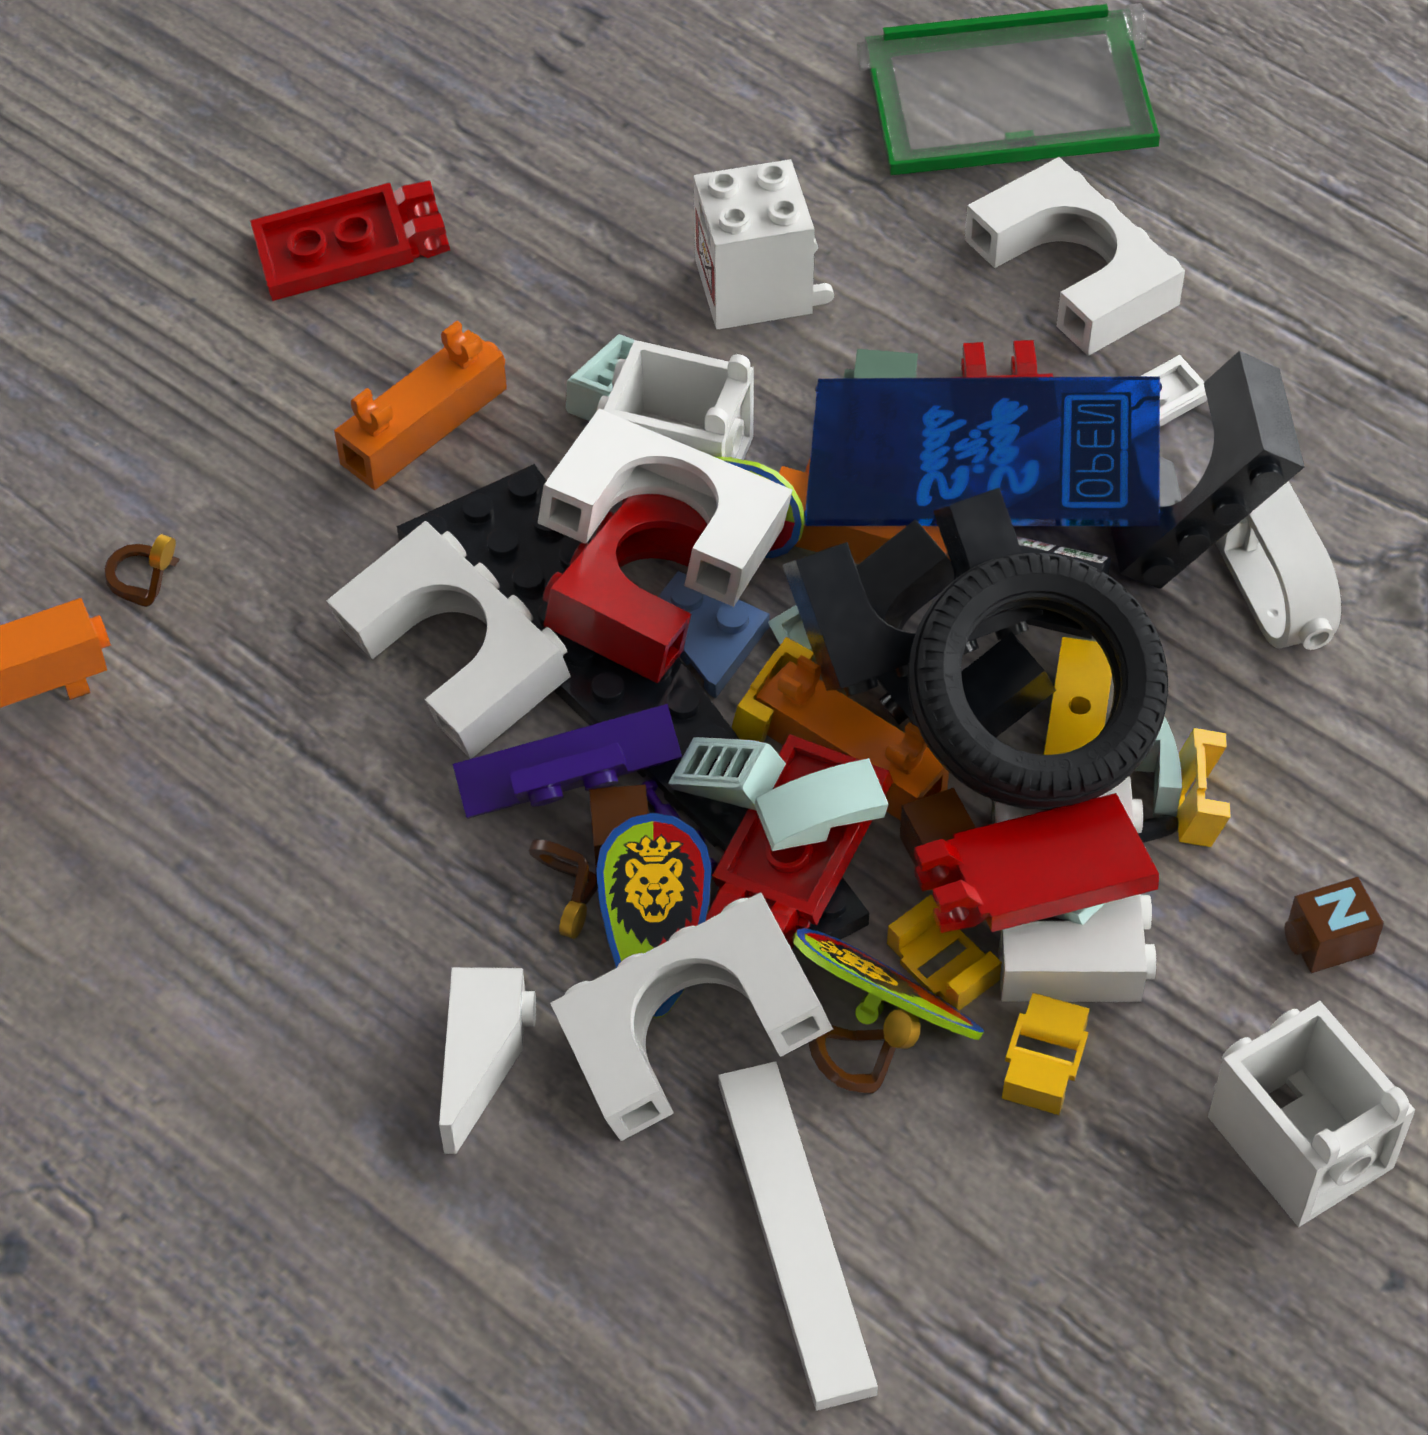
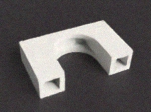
[965,157,1185,356]
[538,409,793,607]
[326,521,571,759]
[991,777,1156,1002]
[550,892,833,1141]

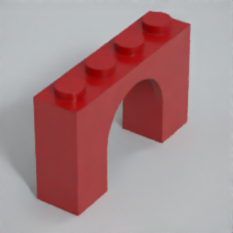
[543,494,707,683]

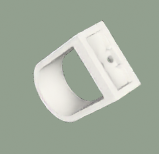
[1215,481,1341,650]

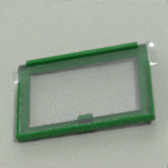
[857,3,1160,175]

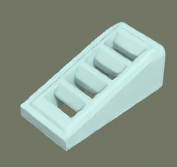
[566,334,634,421]
[668,737,786,810]

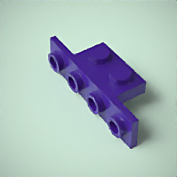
[452,704,682,819]

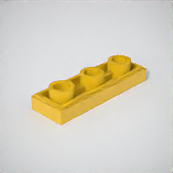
[1044,637,1112,755]

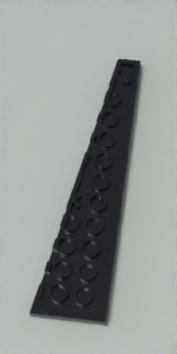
[397,464,869,940]

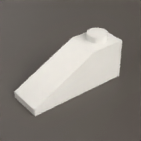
[439,967,536,1154]

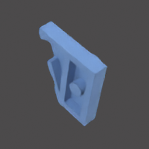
[658,571,769,698]

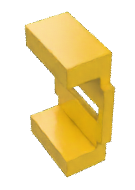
[731,637,814,742]
[1176,728,1230,847]
[887,895,1002,1011]
[1002,992,1090,1115]

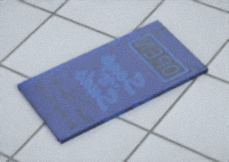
[804,376,1162,526]

